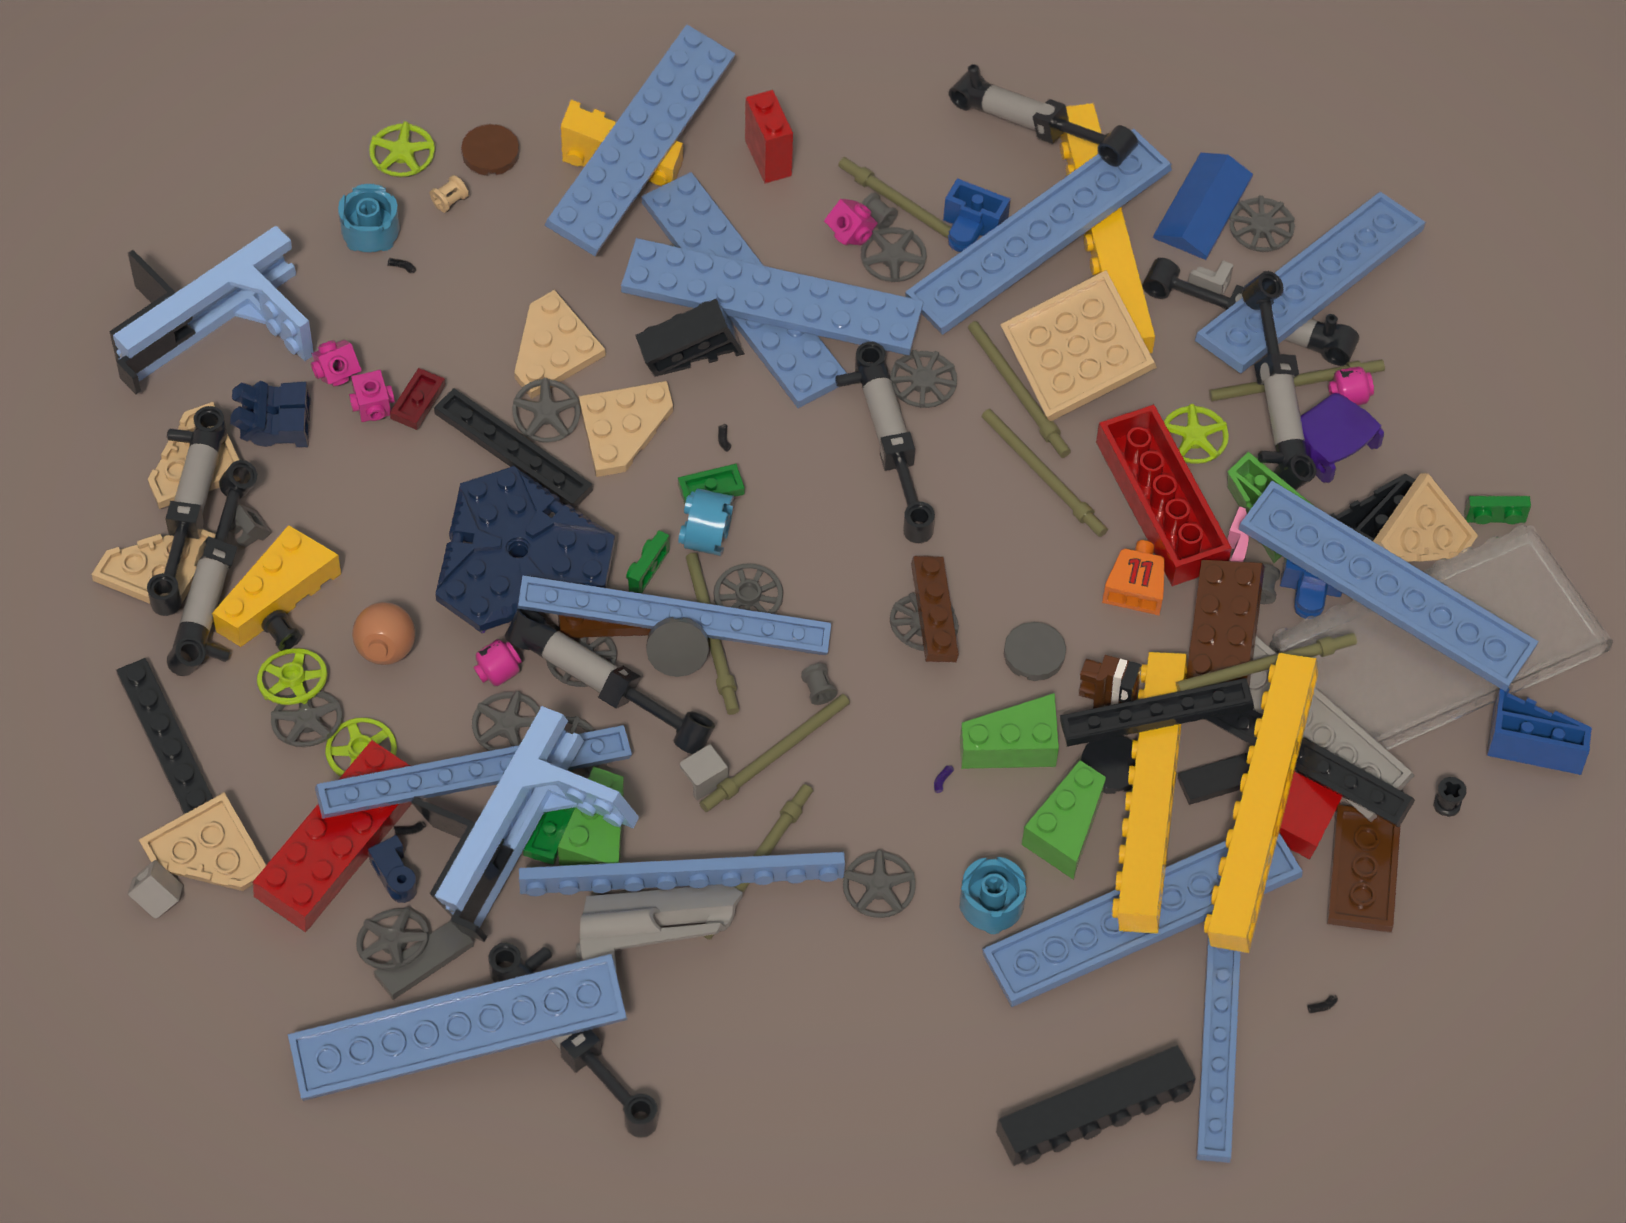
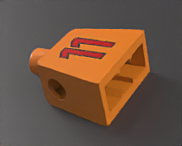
[1102,540,1164,615]

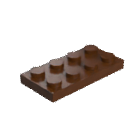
[1186,560,1265,686]
[1327,805,1401,933]

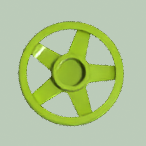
[369,121,435,177]
[1164,404,1229,464]
[257,648,328,705]
[325,718,397,776]

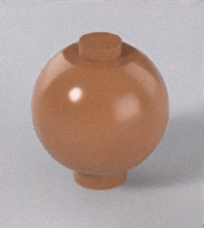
[352,602,415,665]

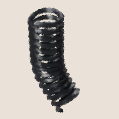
[388,258,416,274]
[718,424,731,452]
[393,821,426,835]
[1307,995,1338,1014]

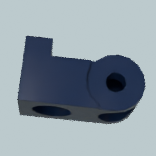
[368,835,417,903]

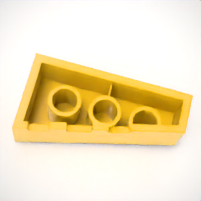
[561,99,683,186]
[212,525,341,647]

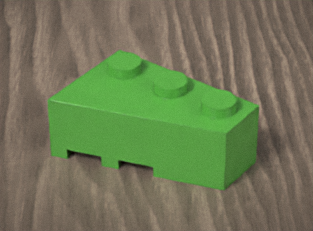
[1228,451,1314,563]
[960,693,1059,769]
[1022,760,1106,880]
[558,767,624,866]

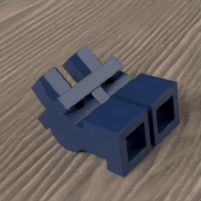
[230,380,311,447]

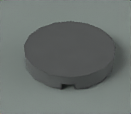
[646,617,709,677]
[1003,622,1066,681]

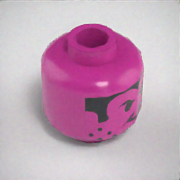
[1328,367,1374,405]
[473,639,522,686]

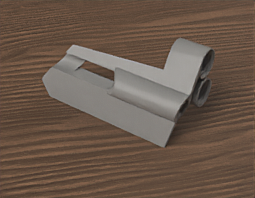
[576,884,743,972]

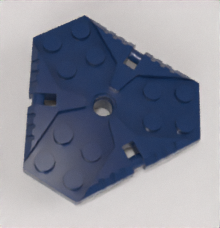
[435,466,615,632]

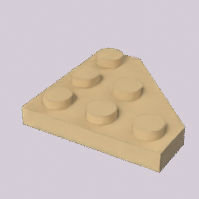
[514,290,606,399]
[579,381,673,477]
[148,402,241,509]
[1373,473,1478,562]
[91,529,216,614]
[139,792,266,891]

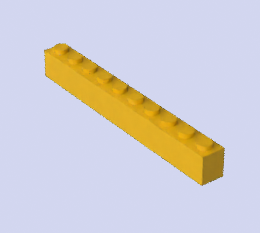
[1060,103,1155,354]
[1112,652,1187,933]
[1204,653,1318,953]

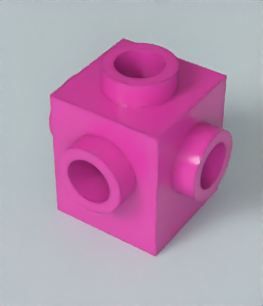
[824,198,878,245]
[311,340,362,386]
[349,370,395,422]

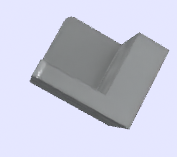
[1188,260,1234,295]
[680,744,728,800]
[128,860,183,919]

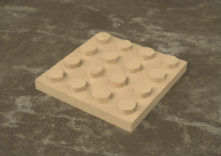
[1000,270,1157,421]

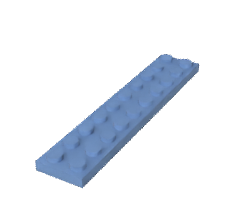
[545,24,735,256]
[905,129,1172,335]
[642,172,847,408]
[1195,192,1426,373]
[621,238,923,356]
[1239,481,1539,692]
[982,833,1303,1007]
[288,954,628,1101]

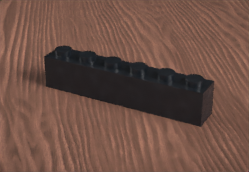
[996,1045,1196,1166]

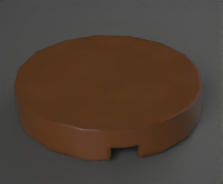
[461,124,519,176]

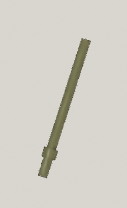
[838,157,951,239]
[968,321,1071,458]
[1209,359,1385,402]
[982,409,1108,537]
[686,553,739,715]
[1176,633,1357,692]
[699,694,850,812]
[703,784,813,940]

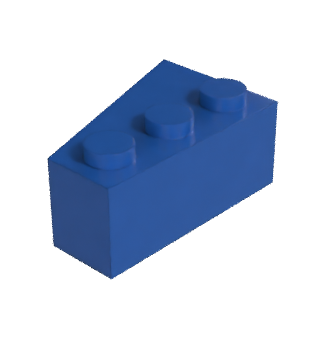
[1487,688,1592,775]

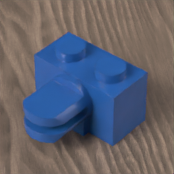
[943,178,1010,252]
[1280,558,1342,619]

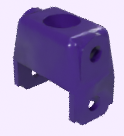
[1300,393,1384,483]

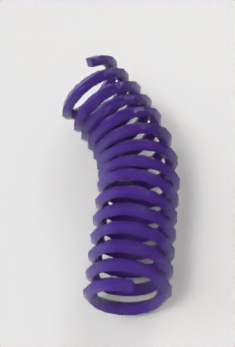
[934,765,954,793]

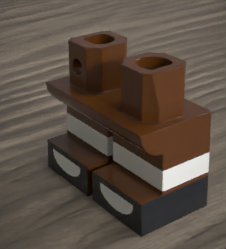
[1079,655,1141,709]

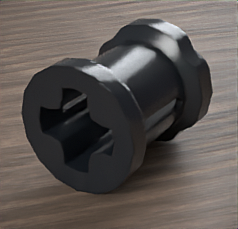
[261,610,302,651]
[1433,777,1466,817]

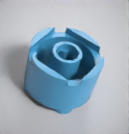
[338,184,400,252]
[678,488,734,556]
[959,857,1027,935]

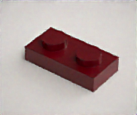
[390,368,446,430]

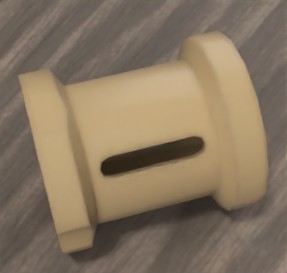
[429,175,469,213]

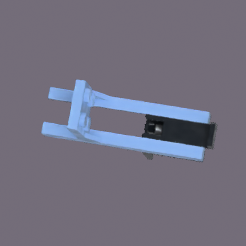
[109,226,314,394]
[411,706,639,942]

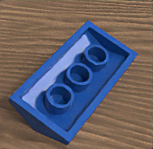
[1153,153,1253,260]

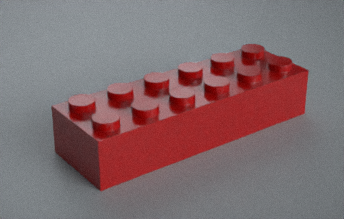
[1096,404,1232,586]
[253,740,412,933]

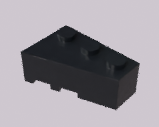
[635,298,745,377]
[1330,474,1416,541]

